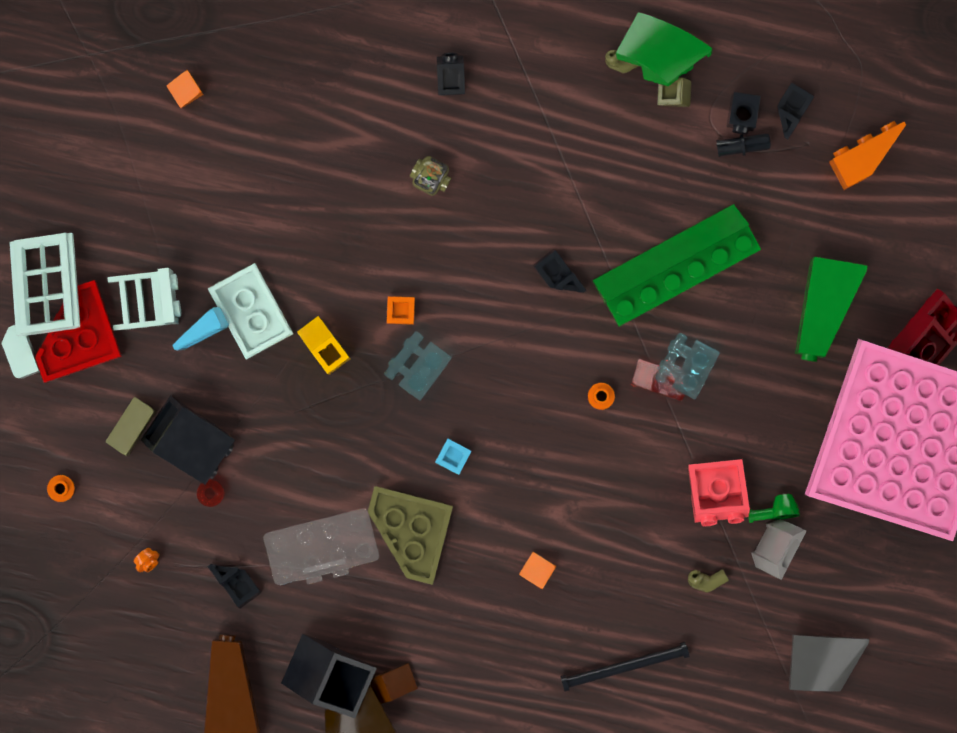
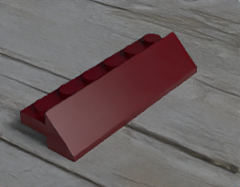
[888,289,957,365]

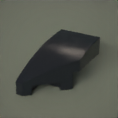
[777,82,814,140]
[533,249,587,293]
[207,564,262,609]

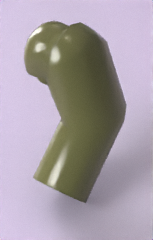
[605,50,638,73]
[688,570,729,593]

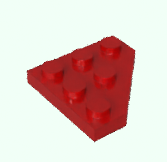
[35,280,122,383]

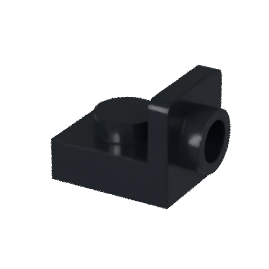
[436,52,465,95]

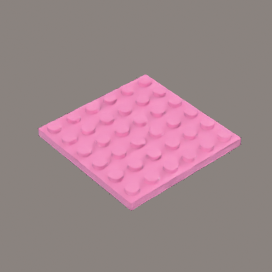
[805,339,957,541]

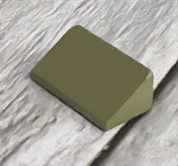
[105,396,157,456]

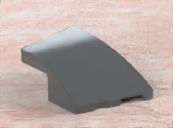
[789,634,869,691]

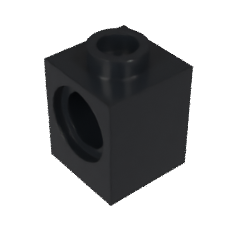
[726,92,761,134]

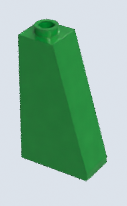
[795,257,868,362]

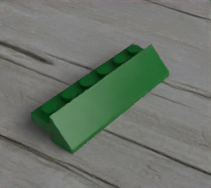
[592,204,761,327]

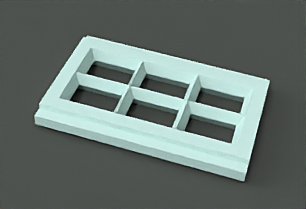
[10,233,80,336]

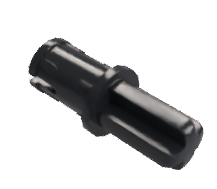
[716,134,771,157]

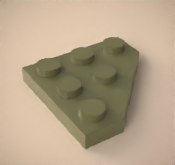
[368,486,453,585]

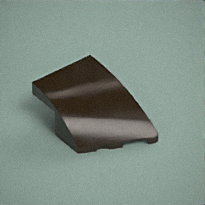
[325,686,397,733]

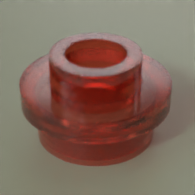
[197,480,224,507]

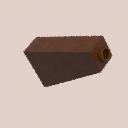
[204,634,261,733]

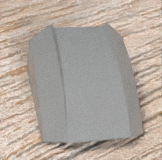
[751,519,806,580]

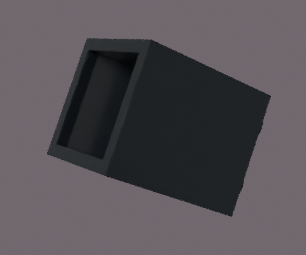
[141,395,235,485]
[281,633,377,718]

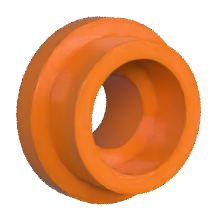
[588,383,615,410]
[47,475,75,502]
[133,548,159,572]

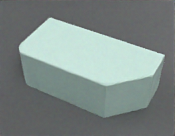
[2,325,40,379]

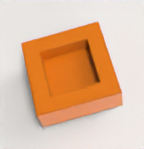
[387,296,415,325]

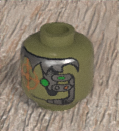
[410,156,451,196]

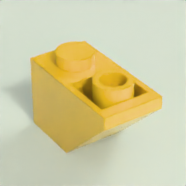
[297,316,351,375]

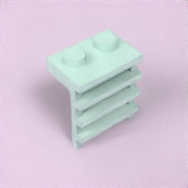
[108,268,181,331]

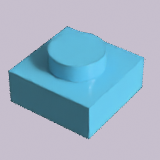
[435,439,471,475]

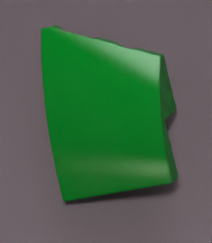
[616,12,713,86]

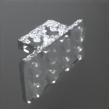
[263,508,379,585]

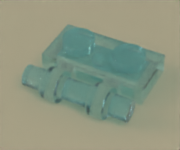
[384,331,452,401]
[655,333,720,399]

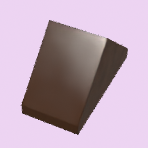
[369,663,418,704]

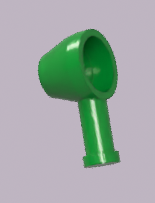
[749,494,800,523]

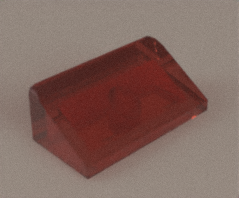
[630,359,690,402]

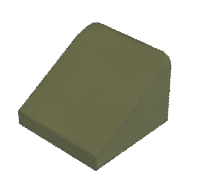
[657,78,691,107]

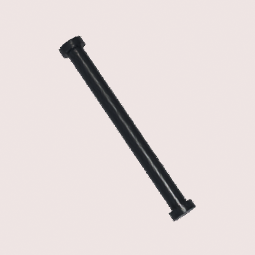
[560,642,690,692]

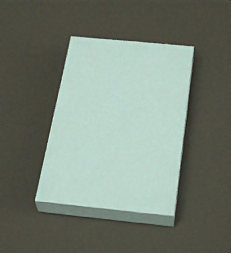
[208,263,293,360]

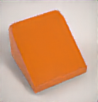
[167,70,203,109]
[519,552,556,589]

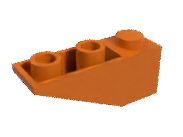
[829,121,906,190]

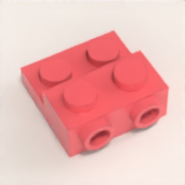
[688,459,750,526]

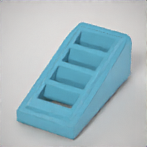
[172,307,229,351]

